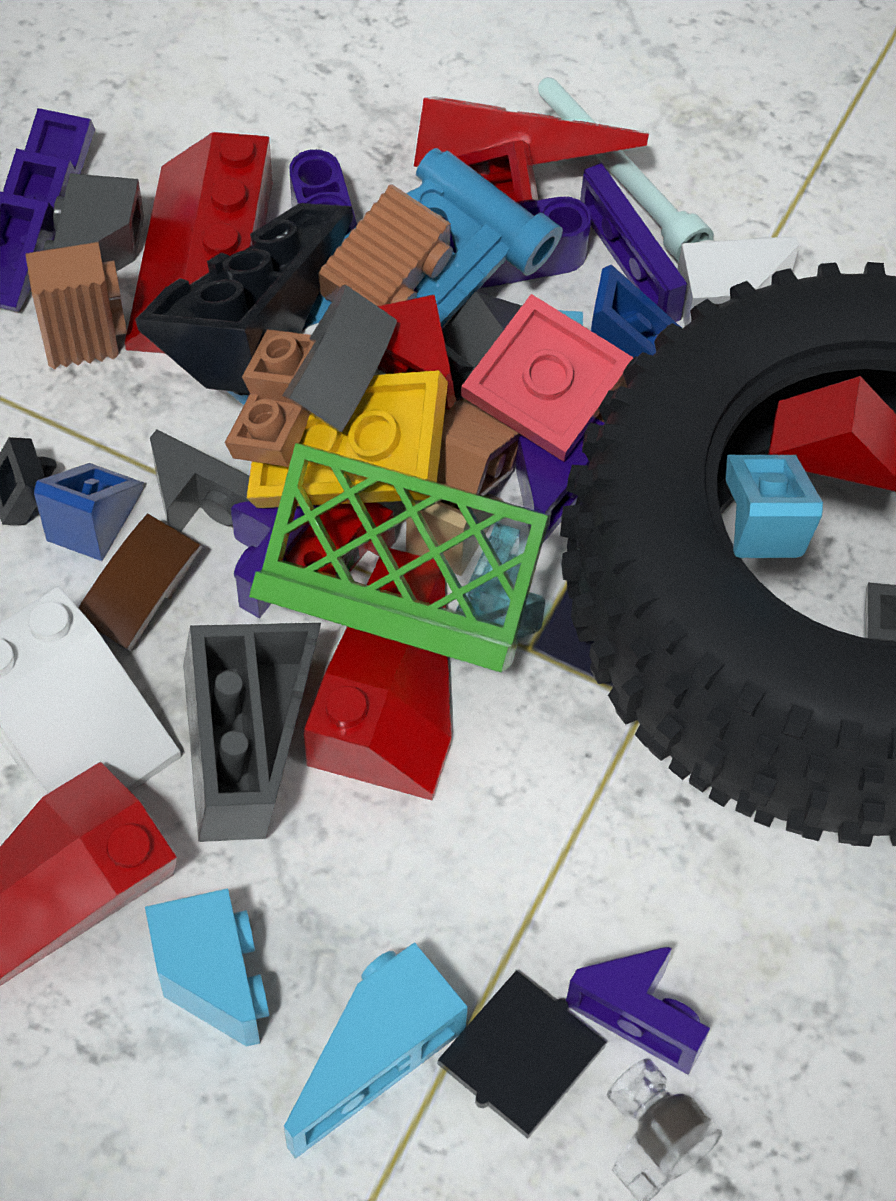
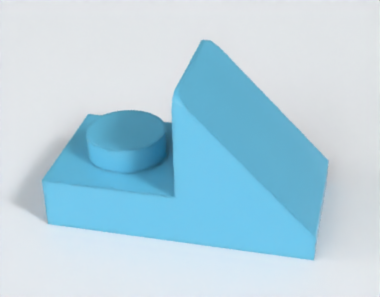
[726,455,823,558]

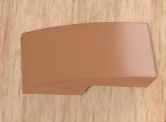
[224,329,314,467]

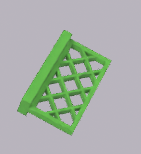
[249,443,551,672]

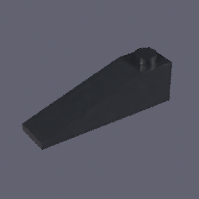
[135,203,354,395]

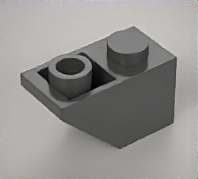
[44,173,144,272]

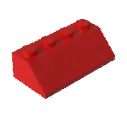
[125,132,273,354]

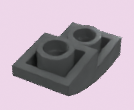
[282,285,397,432]

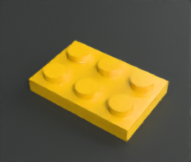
[246,370,448,508]

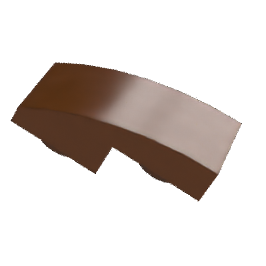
[78,513,203,651]

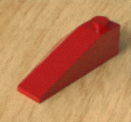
[414,96,649,167]
[304,547,451,801]
[0,761,177,986]

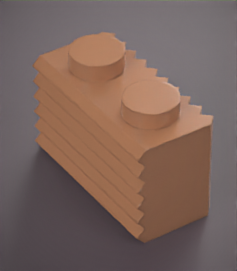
[319,184,453,306]
[25,242,127,369]
[437,398,521,496]

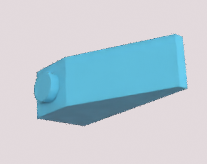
[284,942,468,1159]

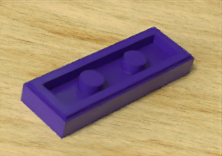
[580,163,687,322]

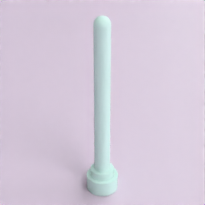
[538,77,714,262]

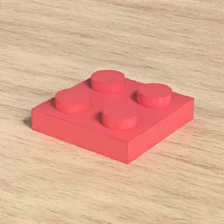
[461,294,633,462]

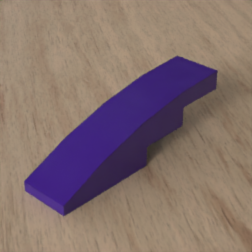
[0,108,95,312]

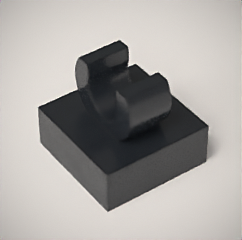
[0,437,57,525]

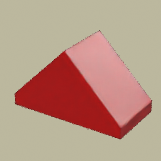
[456,140,538,204]
[377,294,456,410]
[768,376,896,492]

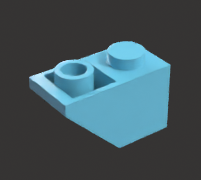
[145,888,269,1047]

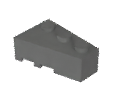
[183,623,321,842]

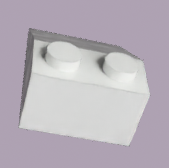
[0,585,181,796]

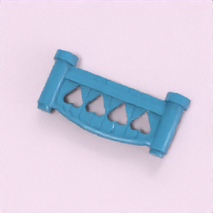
[227,148,563,405]

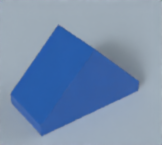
[591,264,682,358]
[34,463,144,561]

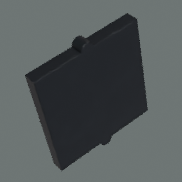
[437,970,606,1139]

